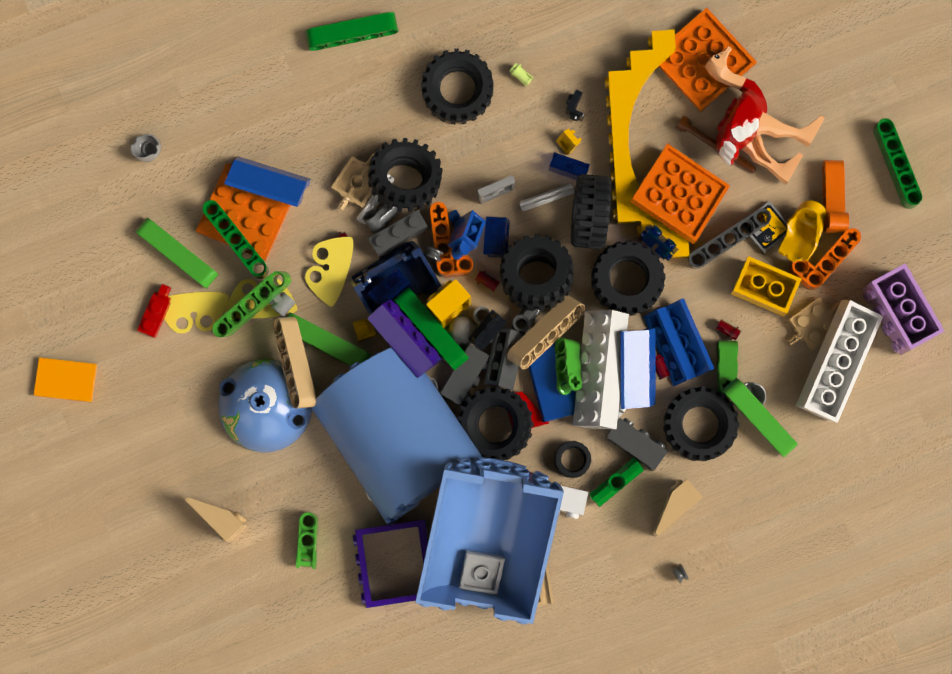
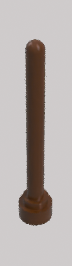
[676,116,756,173]

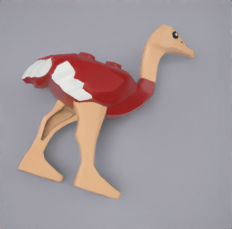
[705,46,825,185]

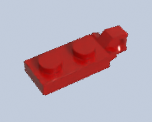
[137,284,171,338]

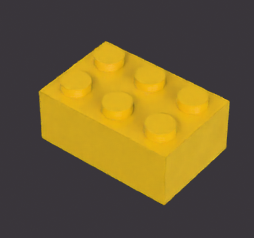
[731,256,802,317]
[426,279,472,328]

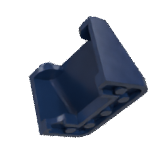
[348,241,442,315]

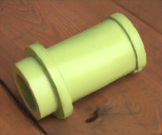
[509,63,534,86]

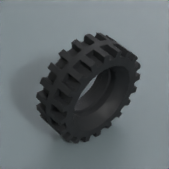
[421,48,494,125]
[368,138,443,212]
[663,386,739,462]
[457,387,534,460]

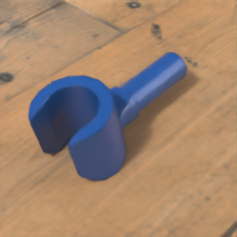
[448,210,460,228]

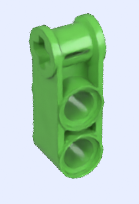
[554,338,582,395]
[716,340,738,397]
[296,512,318,569]

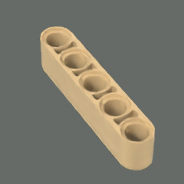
[507,296,585,369]
[273,317,316,409]

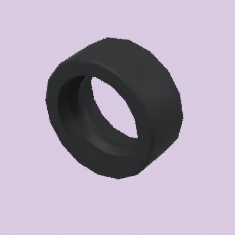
[554,441,591,478]

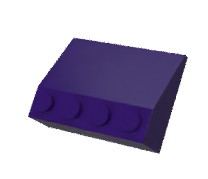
[367,299,444,378]

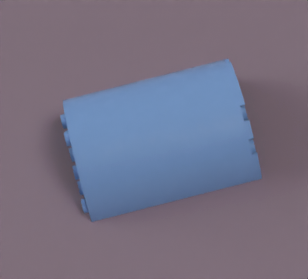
[311,347,482,525]
[415,457,564,624]

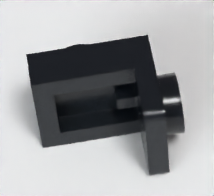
[565,89,585,122]

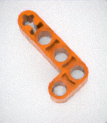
[822,160,849,233]
[430,202,473,278]
[789,228,861,290]

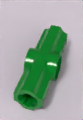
[589,458,644,507]

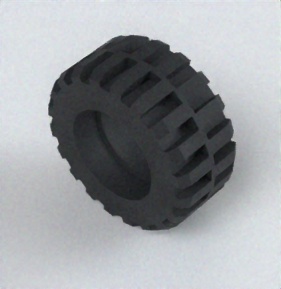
[571,174,611,249]
[500,234,573,311]
[591,240,666,316]

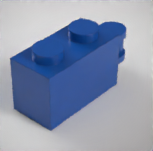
[448,210,486,260]

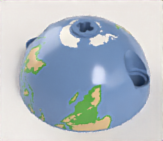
[218,359,312,453]

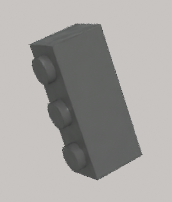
[368,210,428,258]
[484,328,525,390]
[440,344,490,407]
[606,418,668,471]

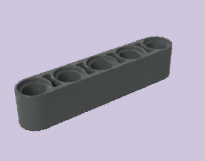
[689,208,771,269]

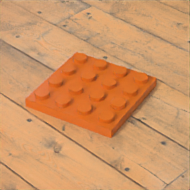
[659,8,757,113]
[630,143,730,244]
[196,163,291,261]

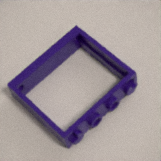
[353,520,428,608]

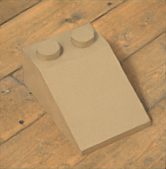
[652,479,702,536]
[185,497,248,542]

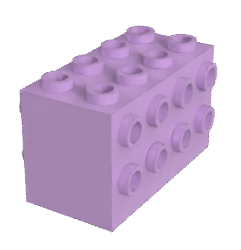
[862,264,945,355]

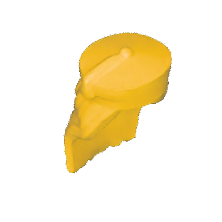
[778,201,826,262]

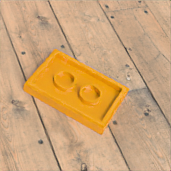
[34,358,97,402]

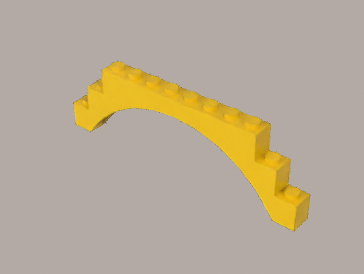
[605,29,689,259]

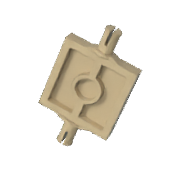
[331,154,374,211]
[787,297,840,351]

